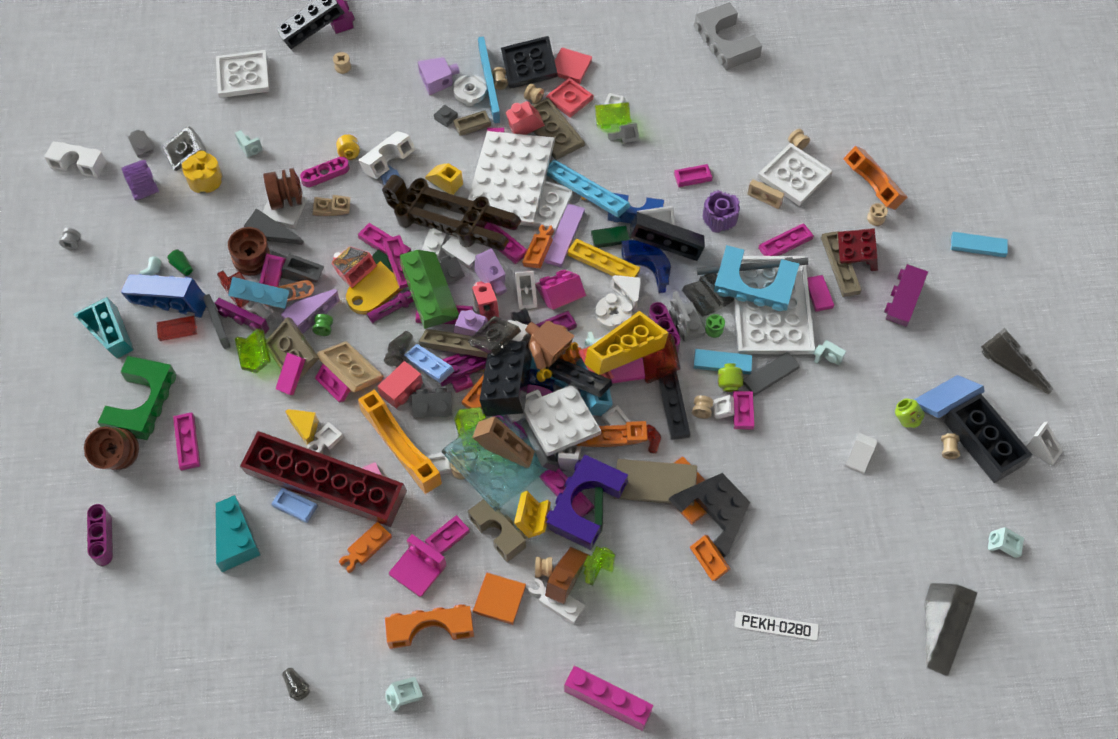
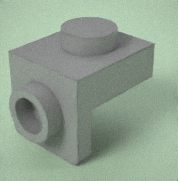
[128,130,153,157]

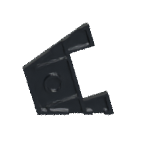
[668,473,750,558]

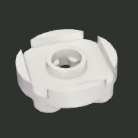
[453,75,487,107]
[595,293,632,330]

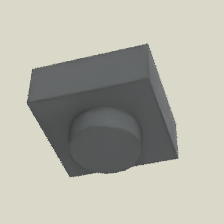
[434,105,458,127]

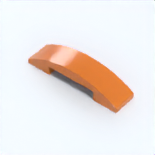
[575,421,647,447]

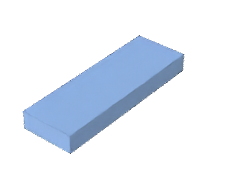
[403,344,454,383]

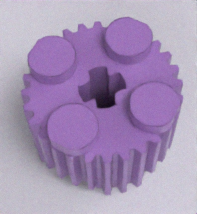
[121,159,159,200]
[702,190,740,233]

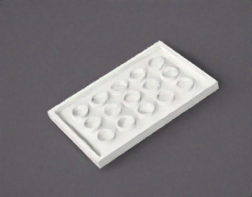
[468,131,555,226]
[734,256,815,354]

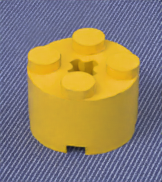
[182,151,223,193]

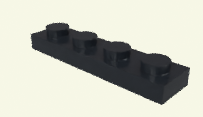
[545,358,612,397]
[656,366,691,440]

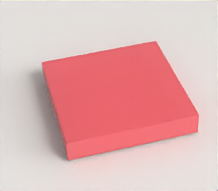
[555,48,592,84]
[546,78,594,118]

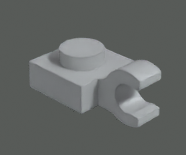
[607,123,640,143]

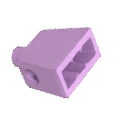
[418,57,460,95]
[475,248,507,296]
[453,310,492,339]

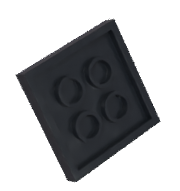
[501,36,558,89]

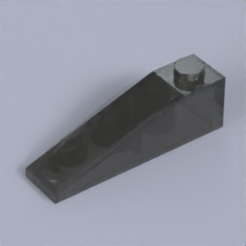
[981,327,1053,394]
[924,583,978,676]

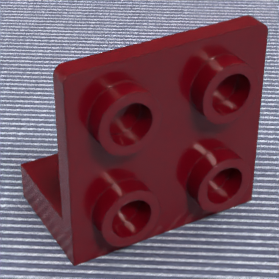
[838,228,878,271]

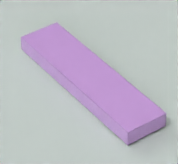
[544,204,585,268]

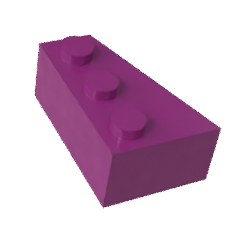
[884,264,929,327]

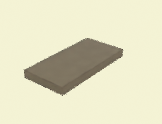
[532,98,585,160]
[613,459,698,506]

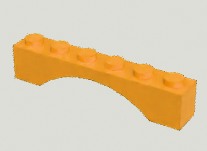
[358,389,442,494]

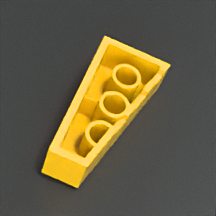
[584,311,668,375]

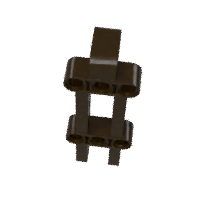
[382,175,521,251]

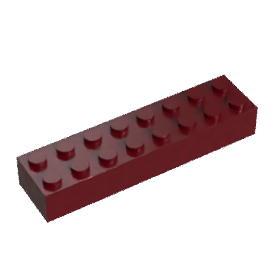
[240,431,407,527]

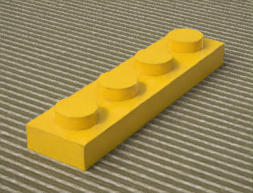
[568,238,641,277]

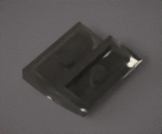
[682,274,734,317]

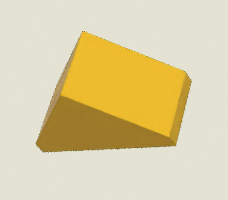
[285,409,319,445]

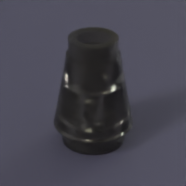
[387,331,413,358]
[282,668,310,701]

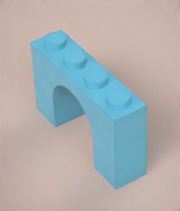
[714,245,799,311]

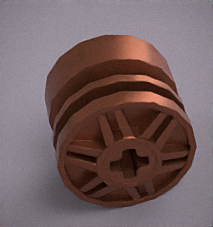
[263,168,303,210]
[228,227,270,276]
[84,426,139,470]

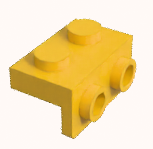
[514,490,551,538]

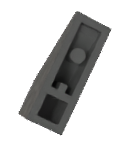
[244,209,304,245]

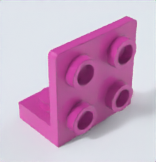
[389,534,447,597]

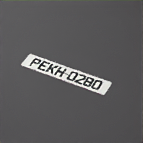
[734,611,818,641]

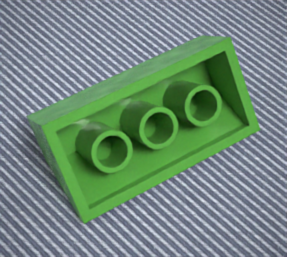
[400,250,459,329]

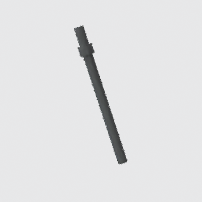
[697,257,808,275]

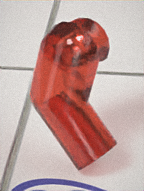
[646,424,661,454]

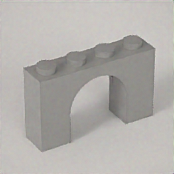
[694,2,762,70]

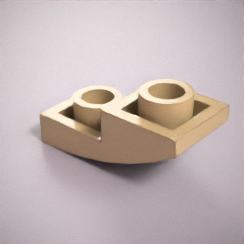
[312,195,350,216]

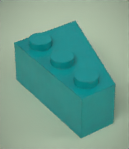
[73,297,134,359]
[215,495,261,573]

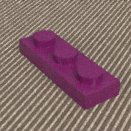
[215,298,270,334]

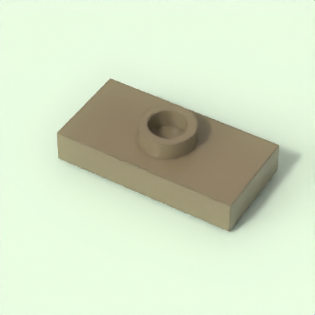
[453,110,491,136]

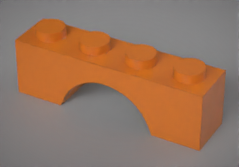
[843,146,908,210]
[385,604,474,649]

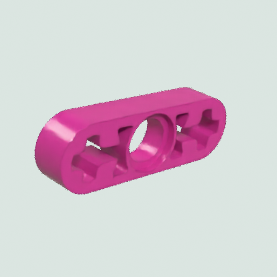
[300,157,350,187]

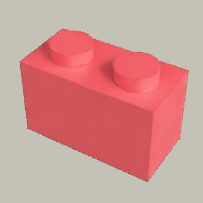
[377,361,423,409]

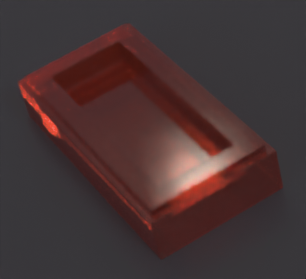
[156,315,197,341]

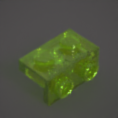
[595,102,632,129]
[235,329,271,373]
[583,546,616,586]

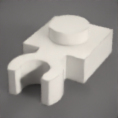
[307,422,343,454]

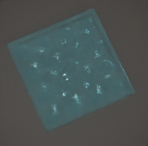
[442,415,548,512]

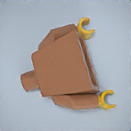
[525,321,579,382]

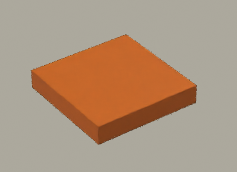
[473,572,526,625]

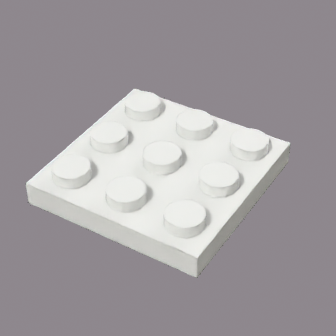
[216,50,270,98]
[757,143,832,206]
[524,385,601,456]

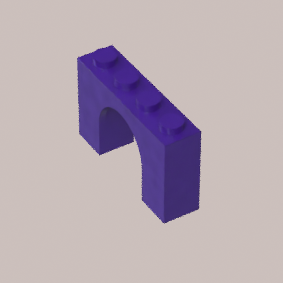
[546,455,628,550]

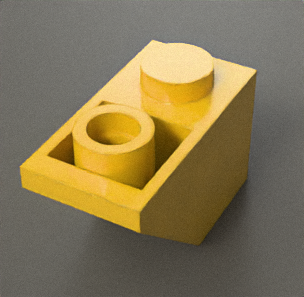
[425,163,463,195]

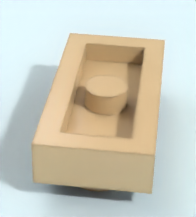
[747,179,784,209]

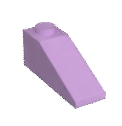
[281,289,340,334]

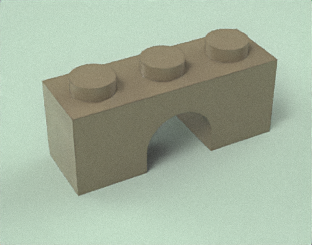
[468,497,527,562]

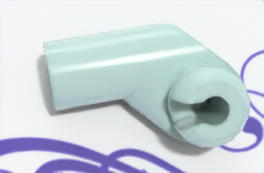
[139,256,161,276]

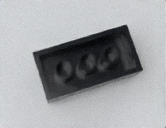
[479,341,532,417]
[944,393,1033,483]

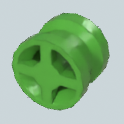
[312,314,333,336]
[705,314,725,338]

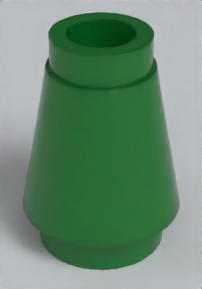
[167,249,193,276]

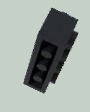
[276,0,344,49]
[630,212,705,261]

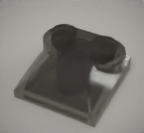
[162,125,206,171]

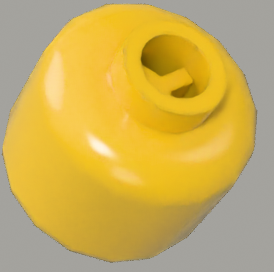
[336,134,360,160]

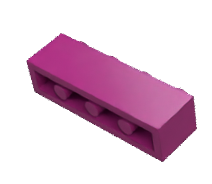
[564,665,654,731]

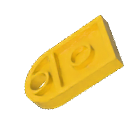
[346,261,404,315]

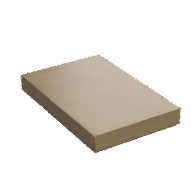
[317,341,383,393]

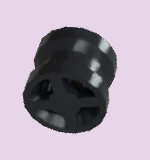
[511,308,531,325]

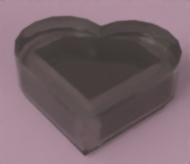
[384,350,409,367]

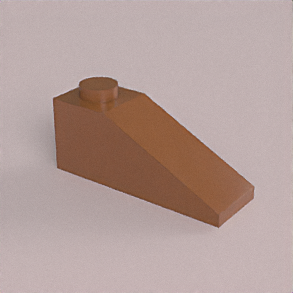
[545,547,589,604]

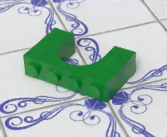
[97,356,176,440]

